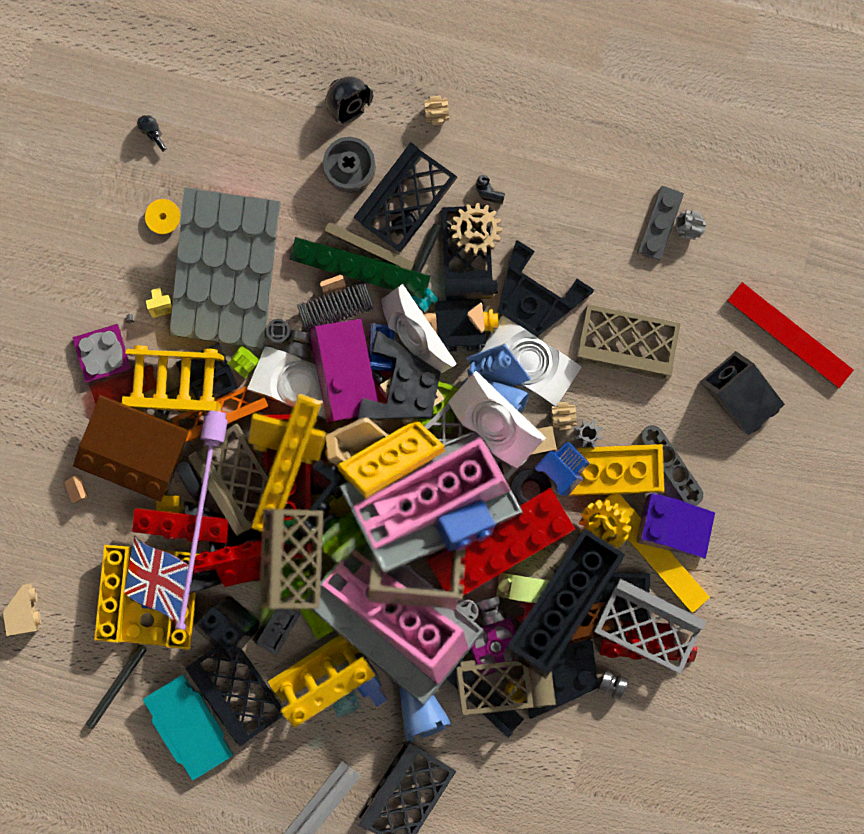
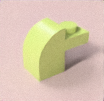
[496,573,550,603]

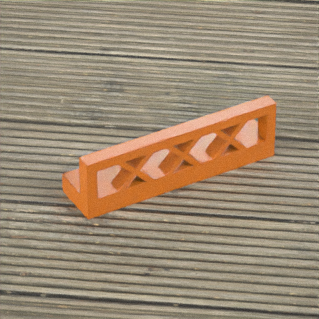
[171,385,270,443]

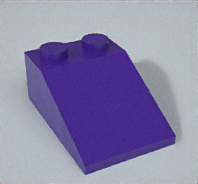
[636,493,715,559]

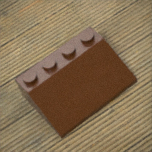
[73,395,189,502]

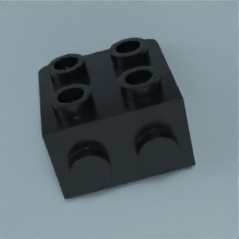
[436,299,486,352]
[309,460,347,518]

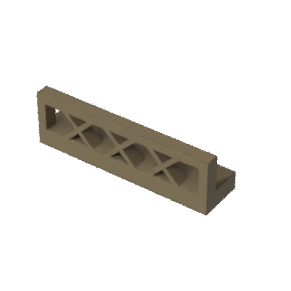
[320,222,415,270]

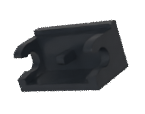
[253,601,300,655]

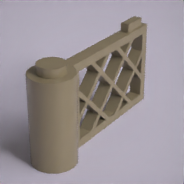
[456,661,556,716]

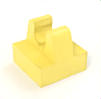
[146,288,173,318]

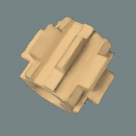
[424,95,449,125]
[551,402,577,431]

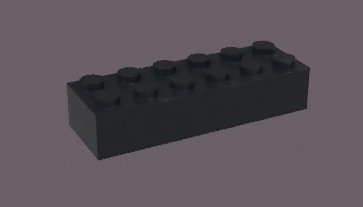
[505,528,625,679]

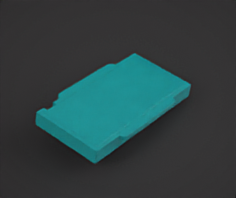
[142,673,234,781]

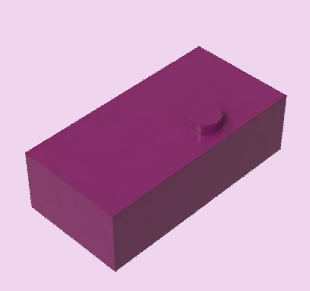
[309,319,378,424]

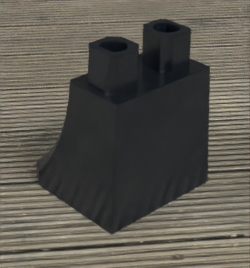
[196,596,259,661]

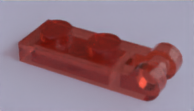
[90,364,157,403]

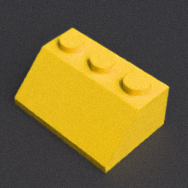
[248,414,327,465]

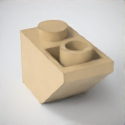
[3,583,41,636]

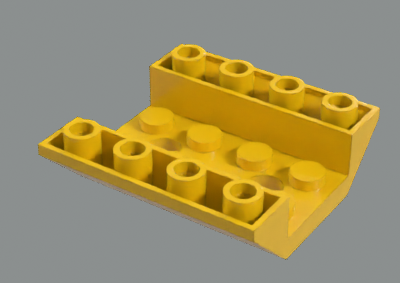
[94,545,199,650]

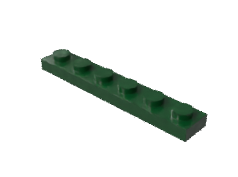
[289,237,431,299]

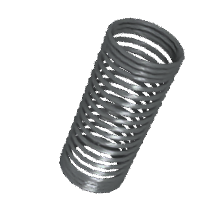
[297,282,374,333]

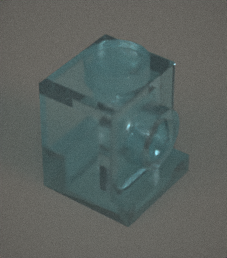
[332,689,361,718]

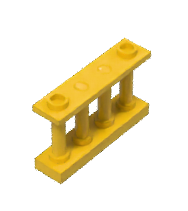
[122,345,224,412]
[268,635,375,728]

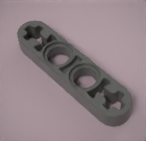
[641,425,703,505]

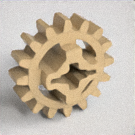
[451,203,503,256]

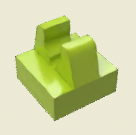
[227,345,259,379]

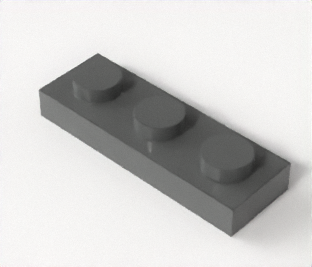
[638,186,684,261]

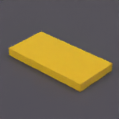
[338,419,445,498]
[569,444,665,496]

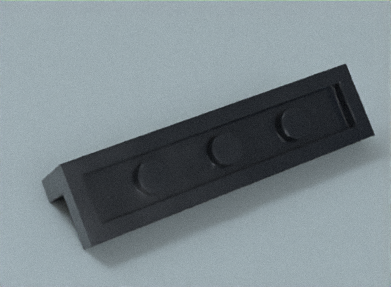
[446,659,524,738]

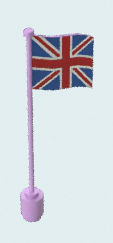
[124,411,228,630]

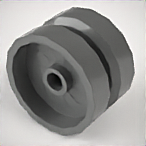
[323,137,376,193]

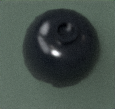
[325,76,373,124]

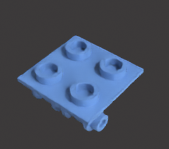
[466,343,531,387]

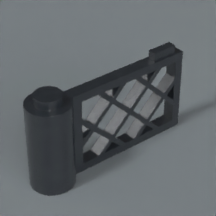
[442,205,498,301]

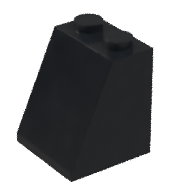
[700,351,785,435]

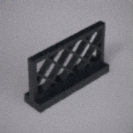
[353,142,458,253]
[185,647,284,747]
[356,740,456,834]

